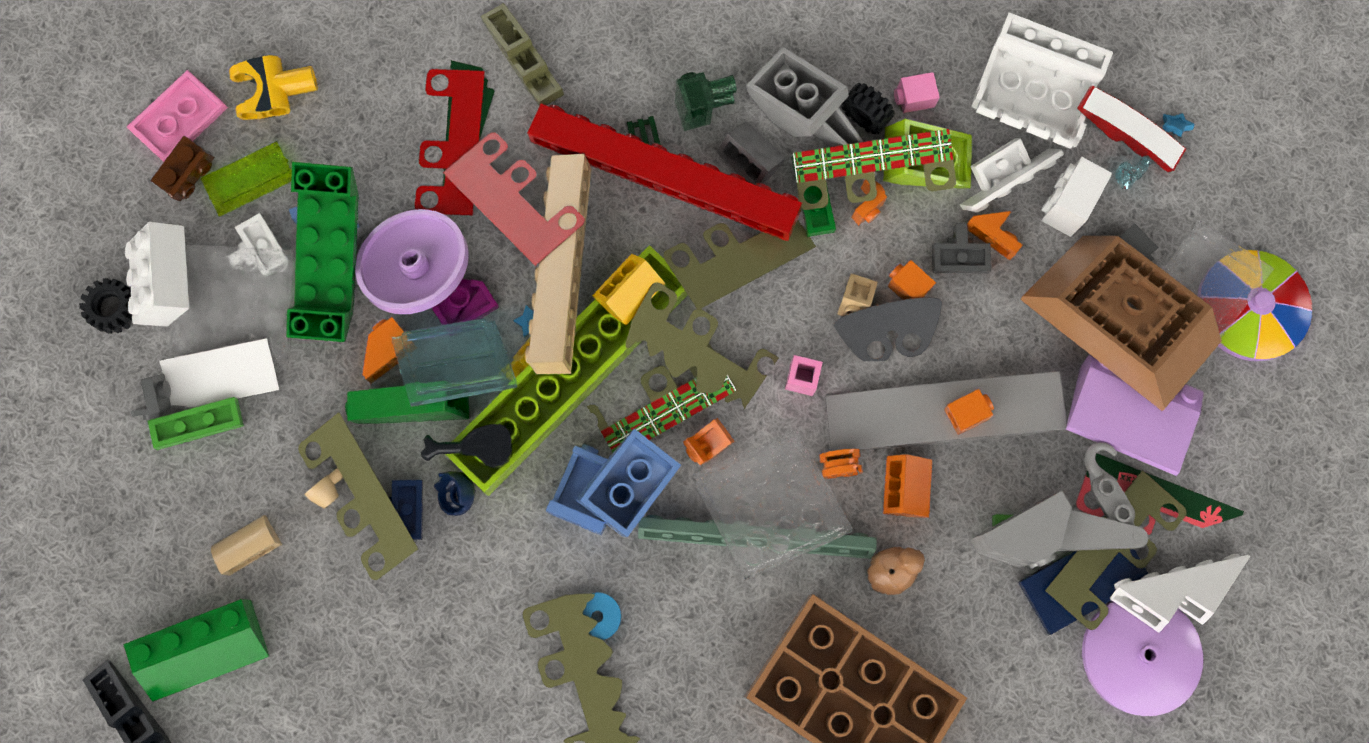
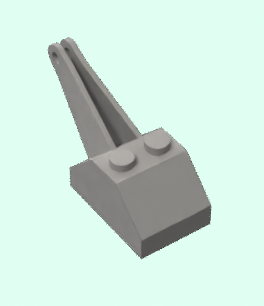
[746,47,882,178]

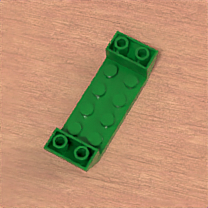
[286,162,359,342]

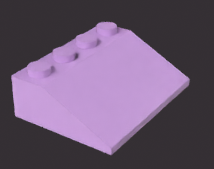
[1066,354,1204,476]

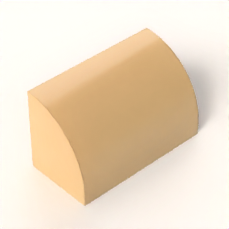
[211,515,282,576]

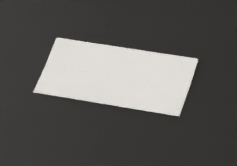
[159,338,279,407]

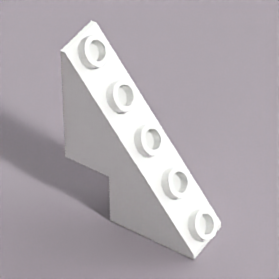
[1109,554,1250,633]

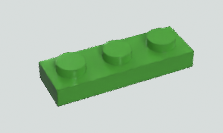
[148,397,244,450]

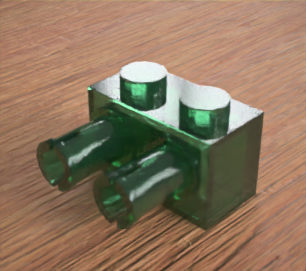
[675,72,737,131]

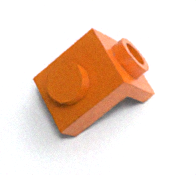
[851,180,887,225]
[683,418,735,465]

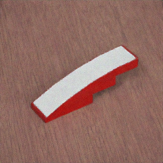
[1077,86,1186,172]

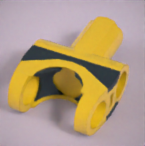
[229,55,318,120]

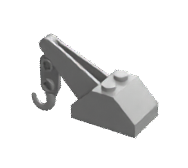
[970,442,1148,569]

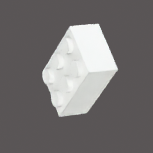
[125,222,189,326]

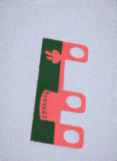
[1076,453,1244,535]

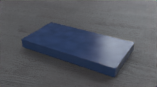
[1018,549,1149,635]

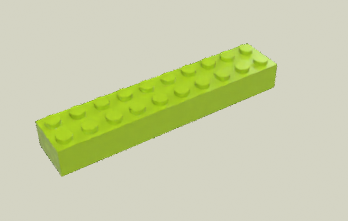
[445,245,688,496]

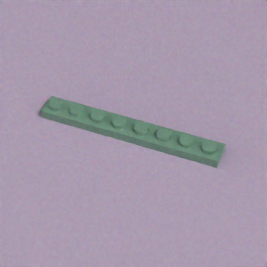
[638,515,877,559]

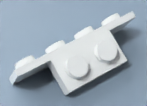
[959,138,1064,212]

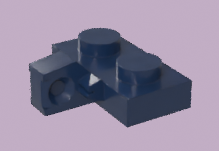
[389,480,423,540]

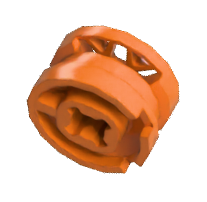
[819,449,863,479]

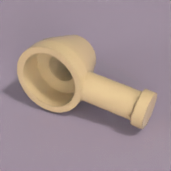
[304,467,343,509]

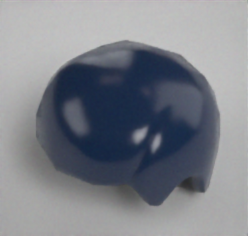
[434,471,476,516]

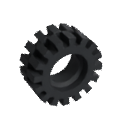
[841,83,895,135]
[79,278,132,334]

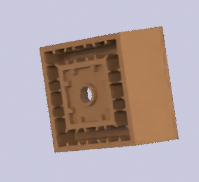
[1020,236,1222,411]

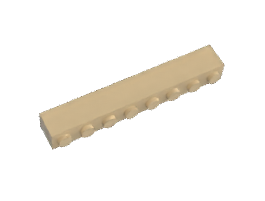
[525,154,591,374]

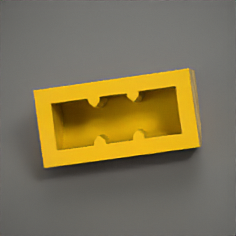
[592,254,665,325]

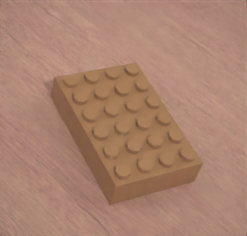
[744,594,967,743]

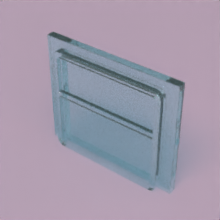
[392,319,517,407]

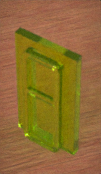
[200,141,292,217]

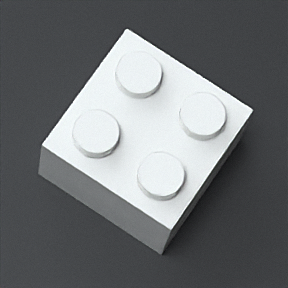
[1041,157,1112,237]

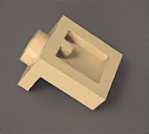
[837,273,878,316]

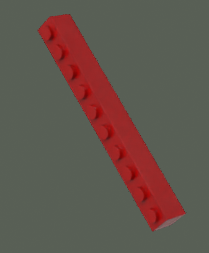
[527,104,802,241]

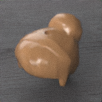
[867,547,925,595]

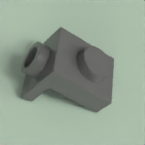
[131,374,171,420]

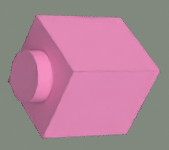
[894,72,940,113]
[785,355,823,396]

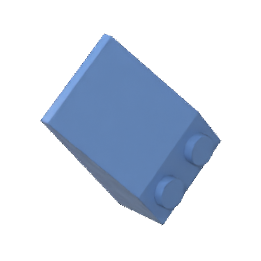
[575,429,681,537]

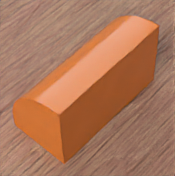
[883,454,932,518]

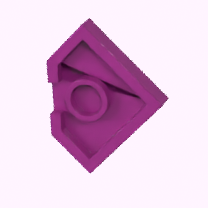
[432,279,499,338]

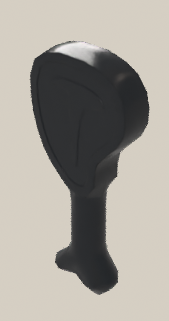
[421,424,512,468]

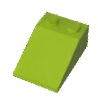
[883,119,972,189]

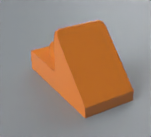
[967,211,1023,260]

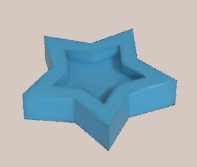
[1162,113,1195,137]
[513,305,534,338]

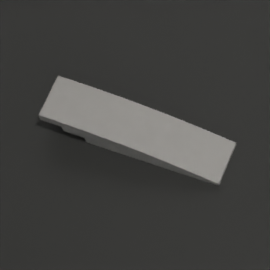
[825,371,1067,451]

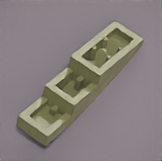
[480,3,564,106]

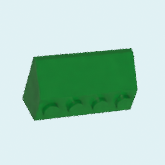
[123,599,269,702]

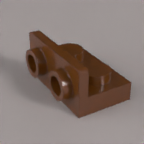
[150,136,215,202]

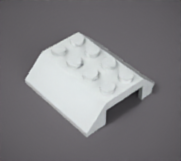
[972,13,1113,149]

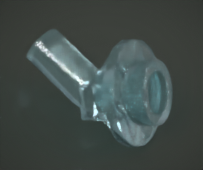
[1115,157,1151,190]

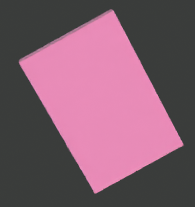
[127,70,228,162]

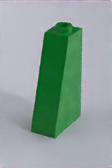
[345,381,469,424]

